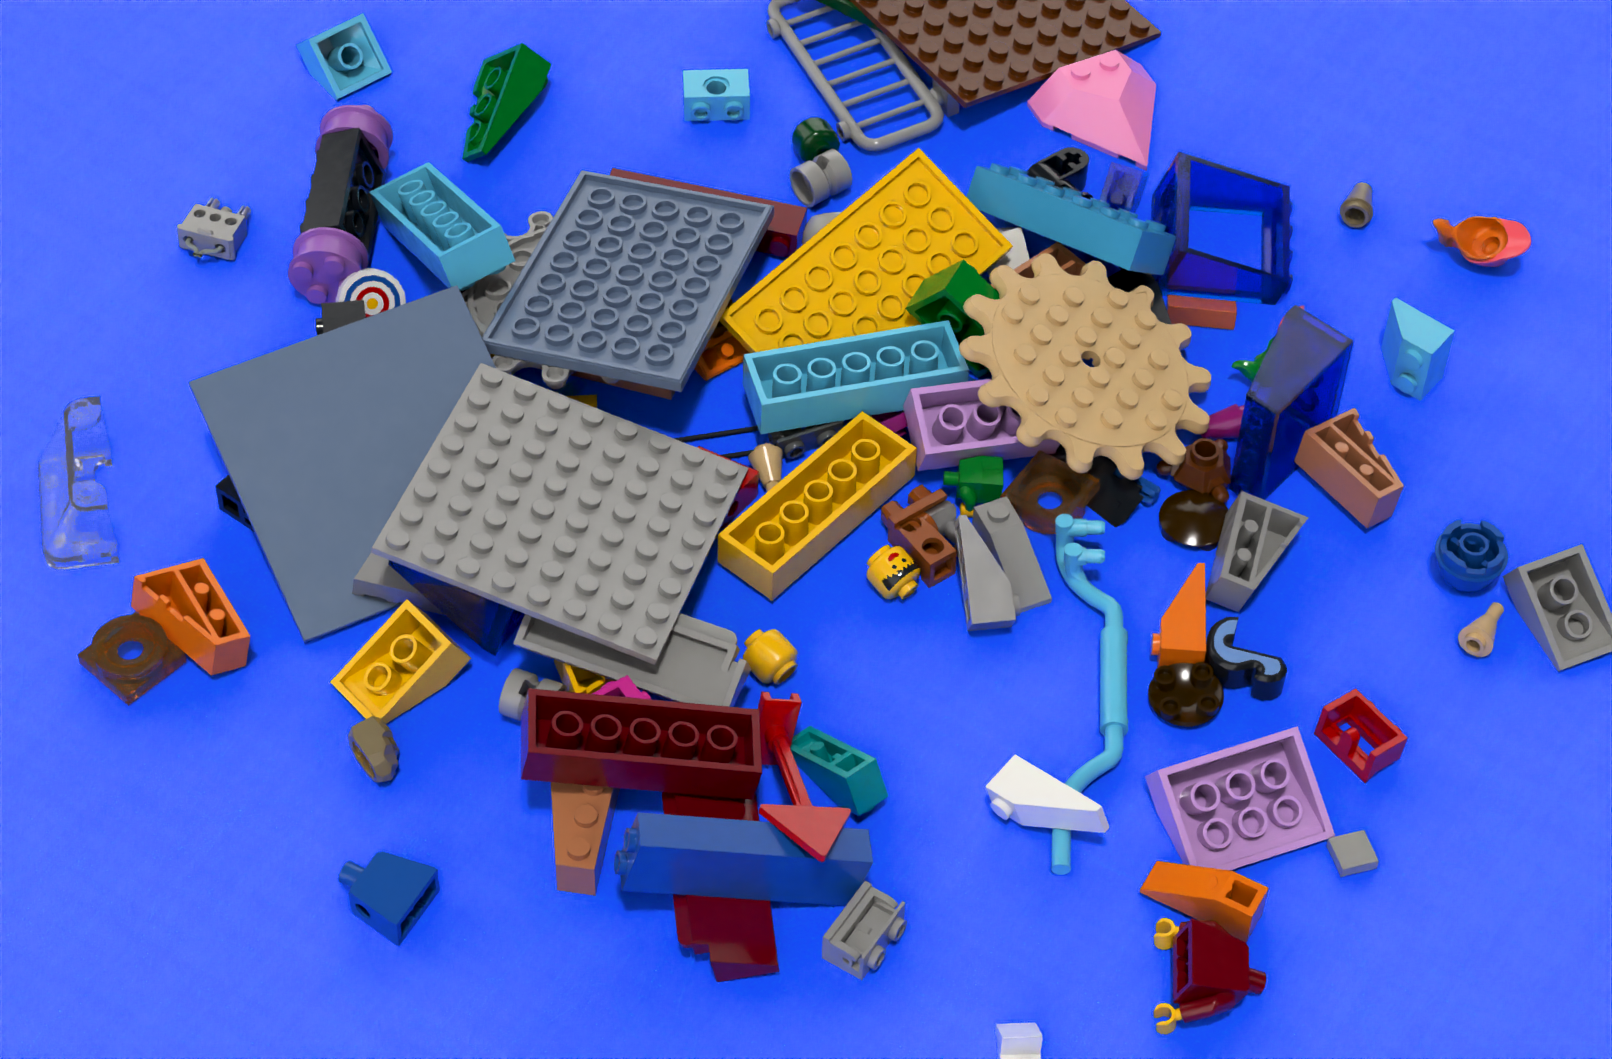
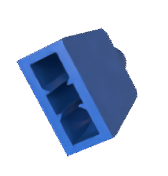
[338,851,440,946]

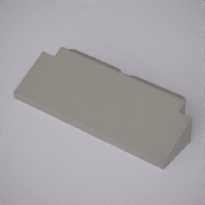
[513,613,751,707]

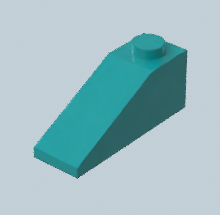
[790,726,888,816]

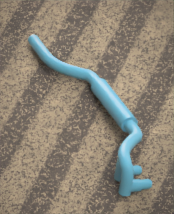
[1051,514,1128,875]

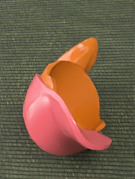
[1433,216,1531,267]

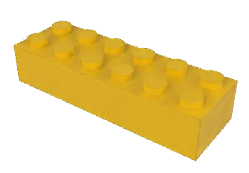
[718,411,917,601]

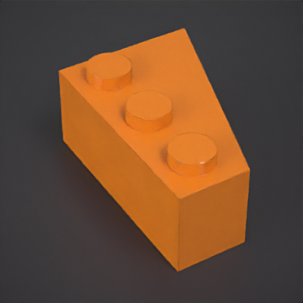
[131,558,250,676]

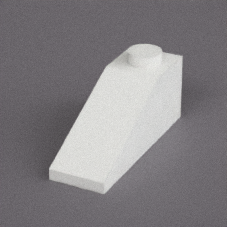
[985,754,1110,833]

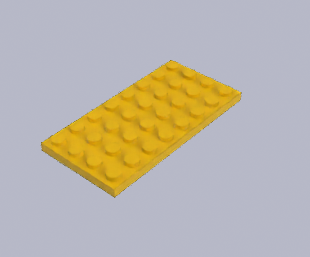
[719,148,1013,353]

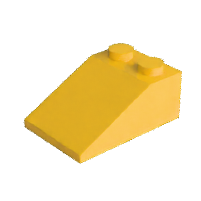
[330,599,471,724]

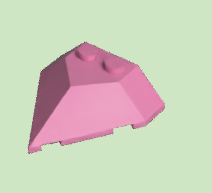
[1027,50,1156,171]

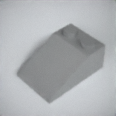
[1502,544,1612,672]

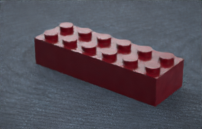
[521,688,762,800]

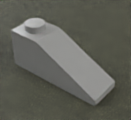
[972,496,1052,613]
[954,515,1021,631]

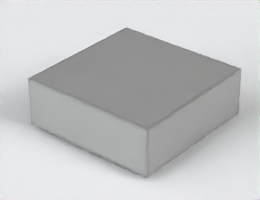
[1326,830,1379,877]

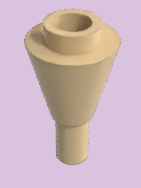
[748,443,783,492]
[1458,602,1504,657]

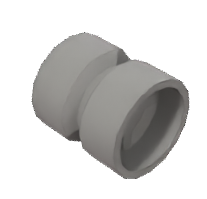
[789,149,853,208]
[498,668,567,721]

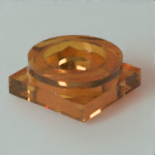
[1000,450,1100,534]
[78,612,186,706]

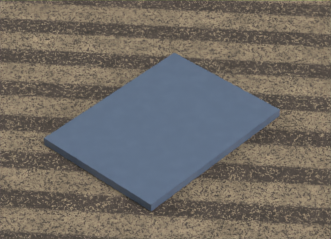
[482,170,774,392]

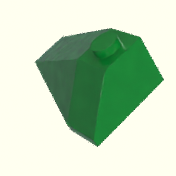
[462,43,551,162]

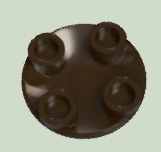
[1159,490,1228,551]
[1148,662,1224,727]

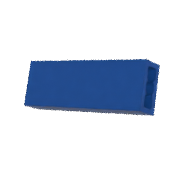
[614,812,873,906]

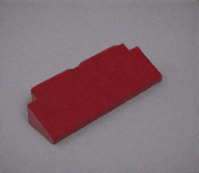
[662,791,780,982]

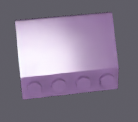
[1145,726,1335,871]

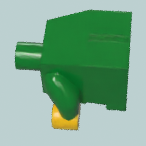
[943,456,1003,518]

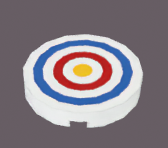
[336,268,406,318]

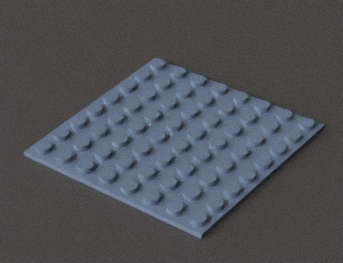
[189,285,496,643]

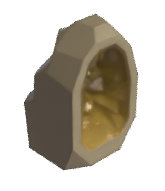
[348,716,400,783]

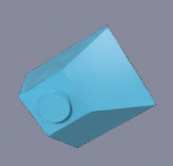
[296,13,392,100]

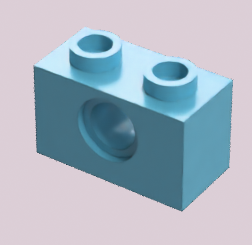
[683,69,750,121]

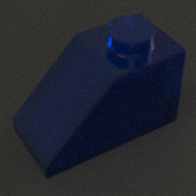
[1099,162,1149,213]

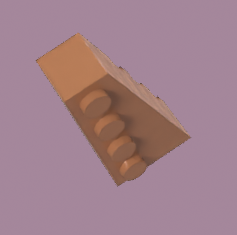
[551,782,620,896]

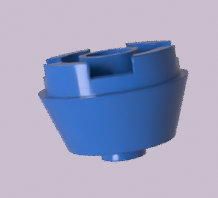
[1435,519,1508,592]

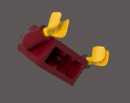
[1153,918,1266,1034]

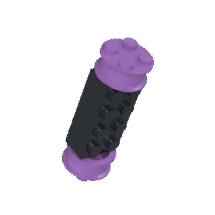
[288,105,393,304]

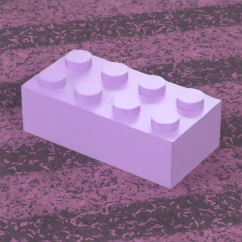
[903,379,1060,471]

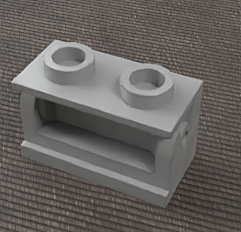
[822,881,907,980]

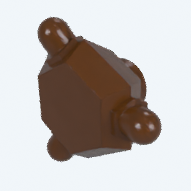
[1156,438,1231,504]

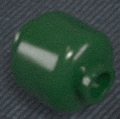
[792,117,840,162]

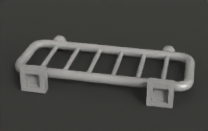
[766,0,959,152]

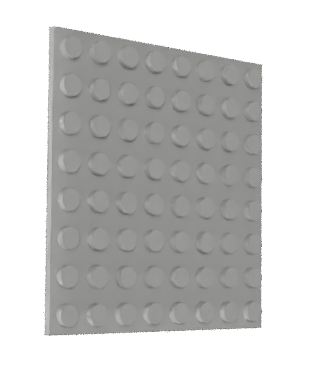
[371,363,748,665]

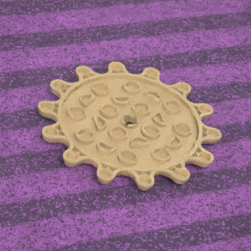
[959,253,1211,480]

